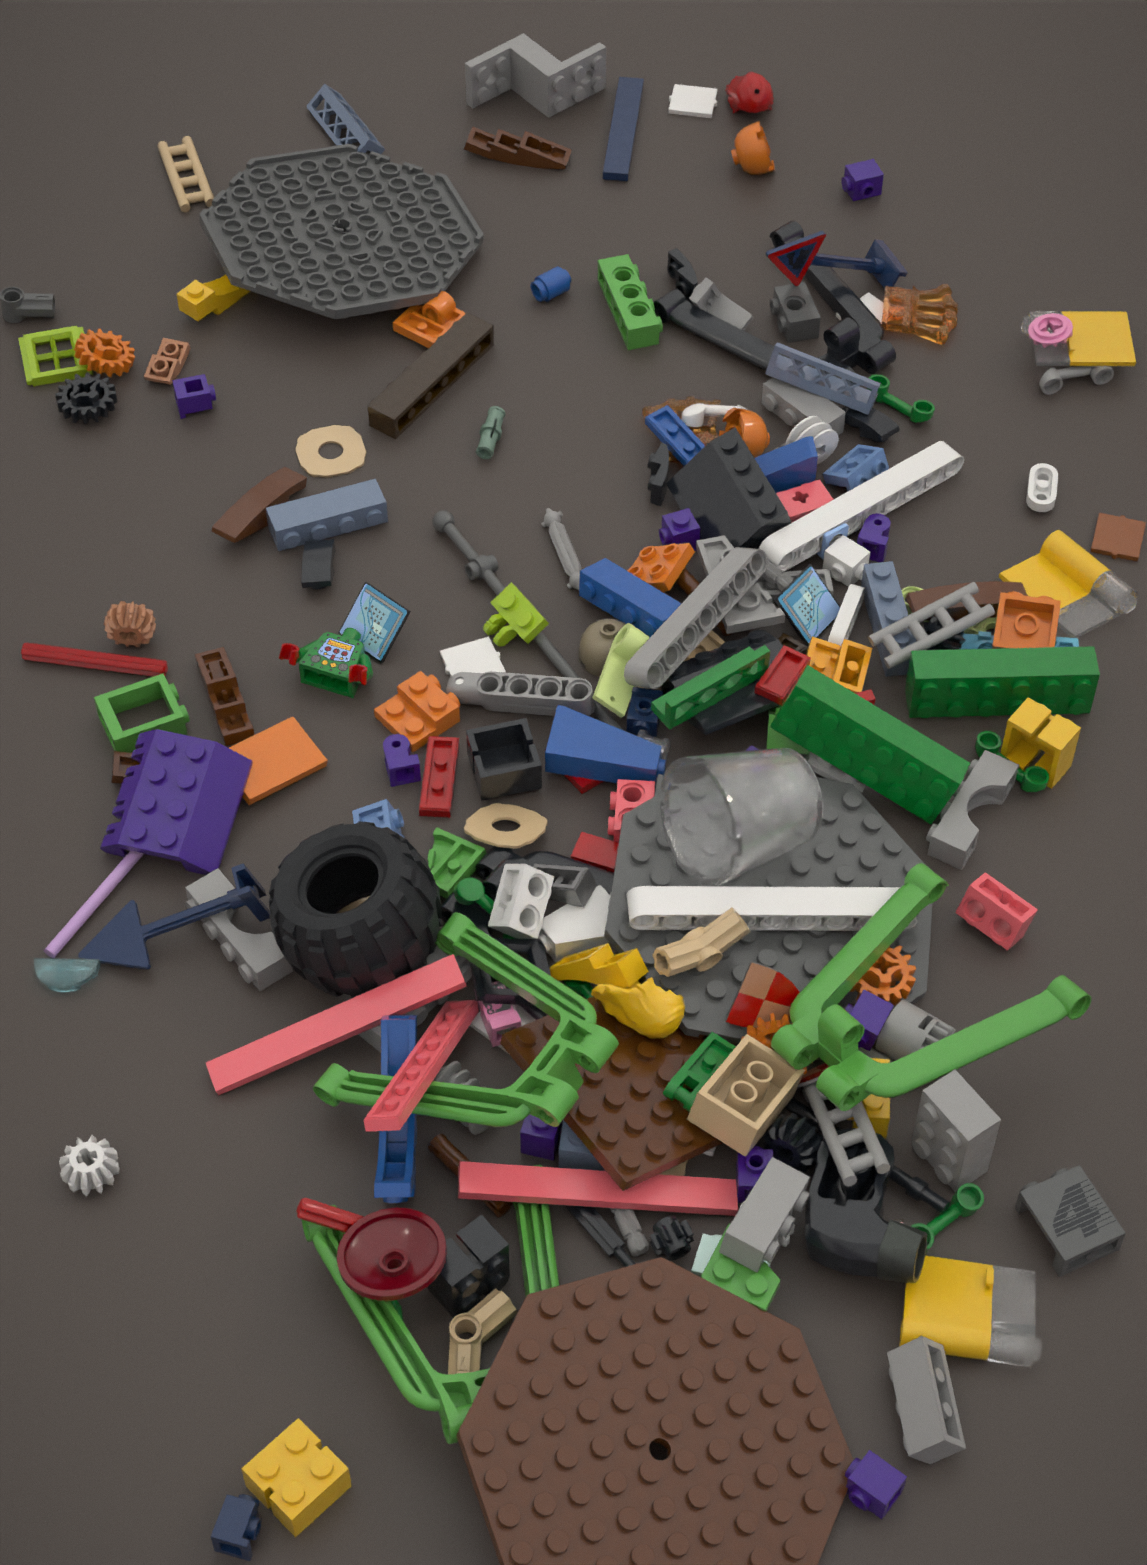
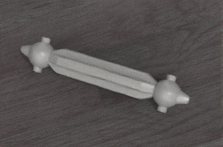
[541,508,582,590]

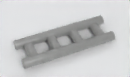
[868,582,995,669]
[803,1082,890,1186]

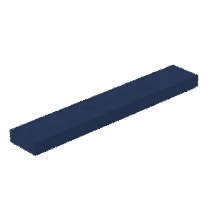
[603,77,644,181]

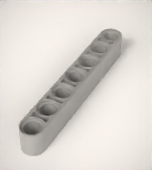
[624,547,768,689]

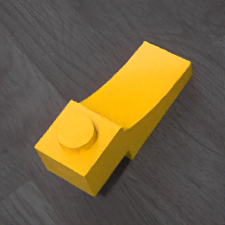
[177,275,250,321]
[549,943,649,990]

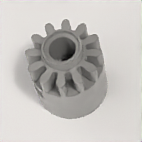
[875,1000,956,1061]

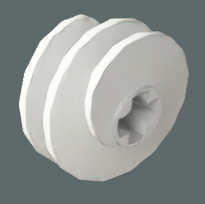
[786,416,839,464]

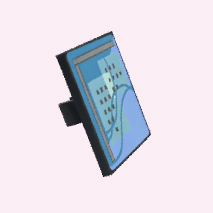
[774,564,840,647]
[338,582,411,663]

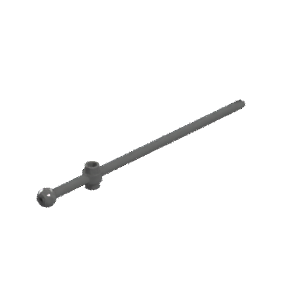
[432,510,623,730]

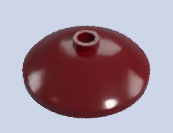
[337,1208,447,1301]

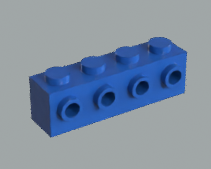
[579,558,682,637]

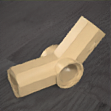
[653,907,751,977]
[448,1289,517,1375]

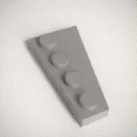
[696,535,785,634]

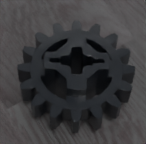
[55,372,118,424]

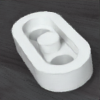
[1026,463,1058,512]

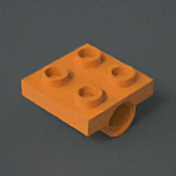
[392,291,466,348]
[627,543,695,593]

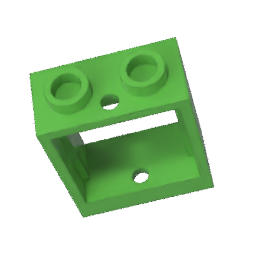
[94,674,190,753]

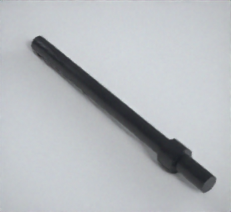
[785,1097,950,1214]

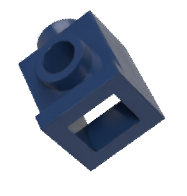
[626,687,663,738]
[211,1494,262,1561]

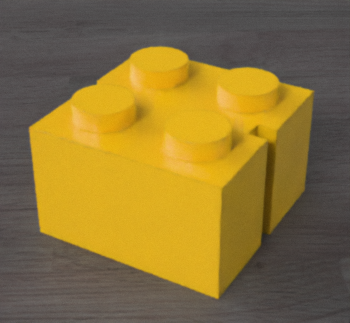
[1001,698,1081,789]
[241,1418,352,1538]

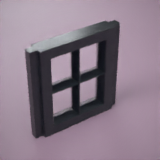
[469,938,551,1005]

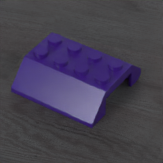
[100,729,253,875]

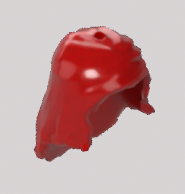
[725,72,774,113]

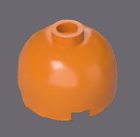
[731,121,775,175]
[719,408,770,458]

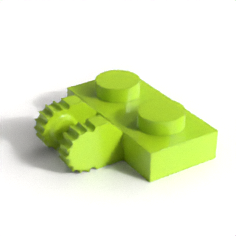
[483,582,549,647]

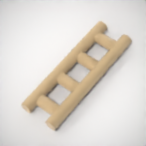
[157,136,214,212]

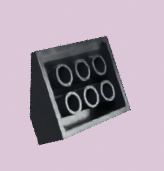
[666,427,791,549]
[661,630,783,735]

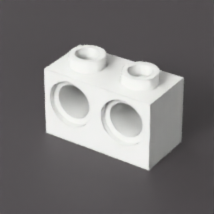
[488,864,554,939]

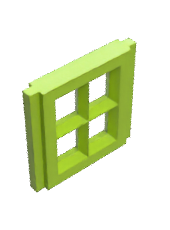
[18,326,93,387]

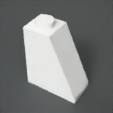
[535,885,616,962]

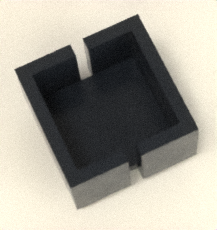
[466,718,542,801]
[428,1214,510,1318]

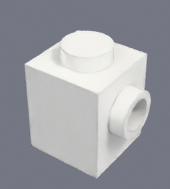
[823,535,870,587]

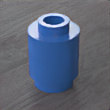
[530,266,571,302]

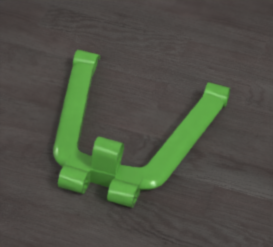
[771,863,1092,1111]
[312,912,619,1127]
[302,1164,559,1444]

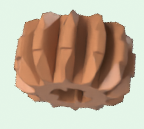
[104,601,156,647]

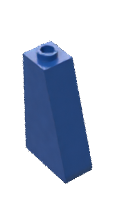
[545,705,666,788]

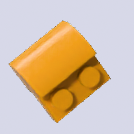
[806,636,872,693]

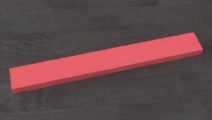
[205,954,467,1095]
[364,1000,479,1132]
[458,1161,738,1216]

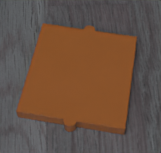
[1090,513,1146,562]

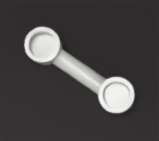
[681,403,747,427]

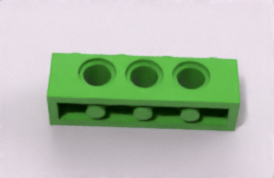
[597,254,663,350]

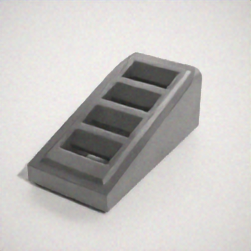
[533,864,596,907]

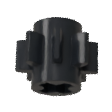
[649,1216,694,1261]

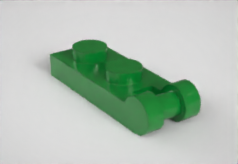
[663,1032,736,1112]

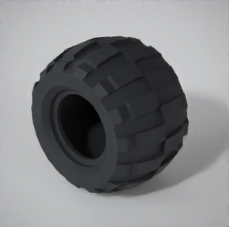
[269,821,442,998]

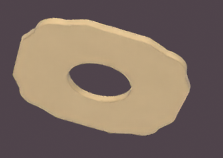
[295,425,366,478]
[464,803,547,849]

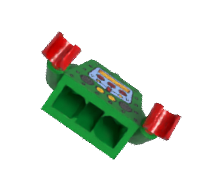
[278,627,373,698]

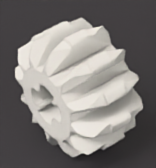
[59,1135,120,1197]

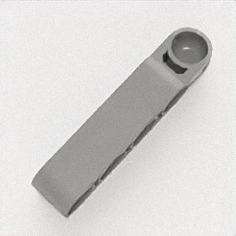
[446,671,596,716]

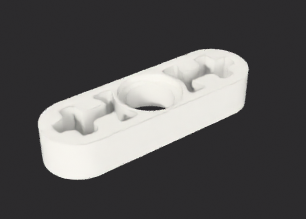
[828,584,865,646]

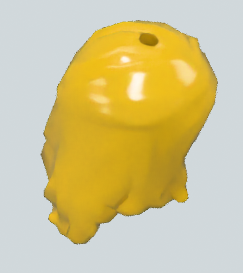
[591,977,685,1039]

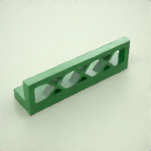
[651,645,771,730]

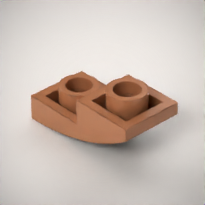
[144,338,191,385]

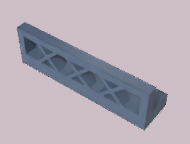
[306,83,385,154]
[765,342,881,415]

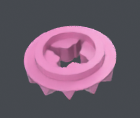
[1028,313,1073,348]

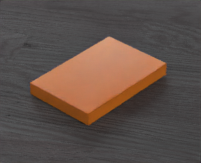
[229,716,328,805]

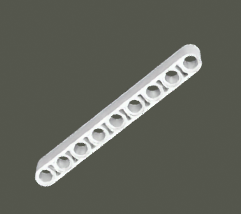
[759,441,964,571]
[627,886,917,931]

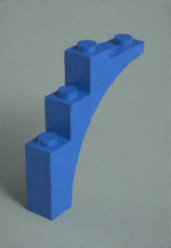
[374,1015,417,1203]

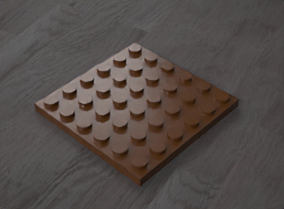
[500,980,779,1191]

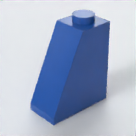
[755,436,818,493]

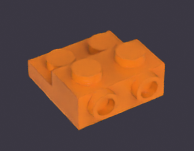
[992,592,1061,649]
[374,671,460,753]

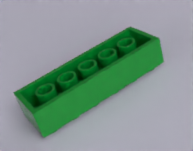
[905,646,1100,718]
[770,665,970,824]

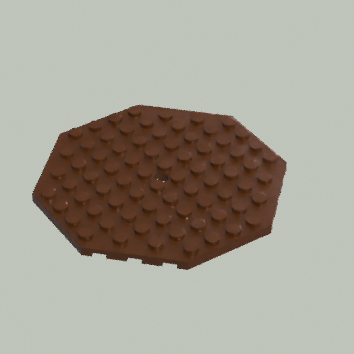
[456,1257,853,1565]

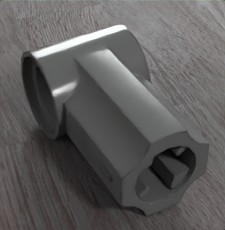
[0,286,55,323]

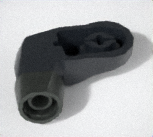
[805,1128,927,1283]

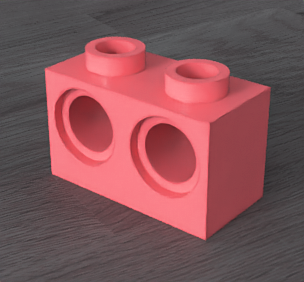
[608,779,655,843]
[955,872,1038,951]

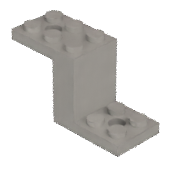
[465,33,606,118]

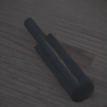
[565,1205,636,1267]

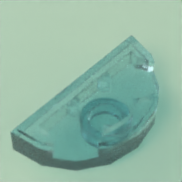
[34,958,101,993]

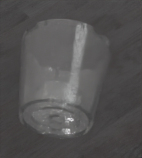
[660,748,823,887]

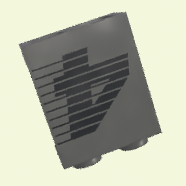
[1015,1165,1126,1277]

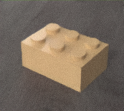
[687,1034,805,1157]

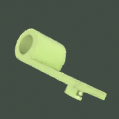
[592,623,650,718]

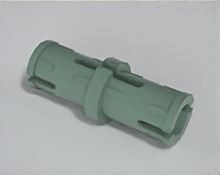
[476,406,506,459]

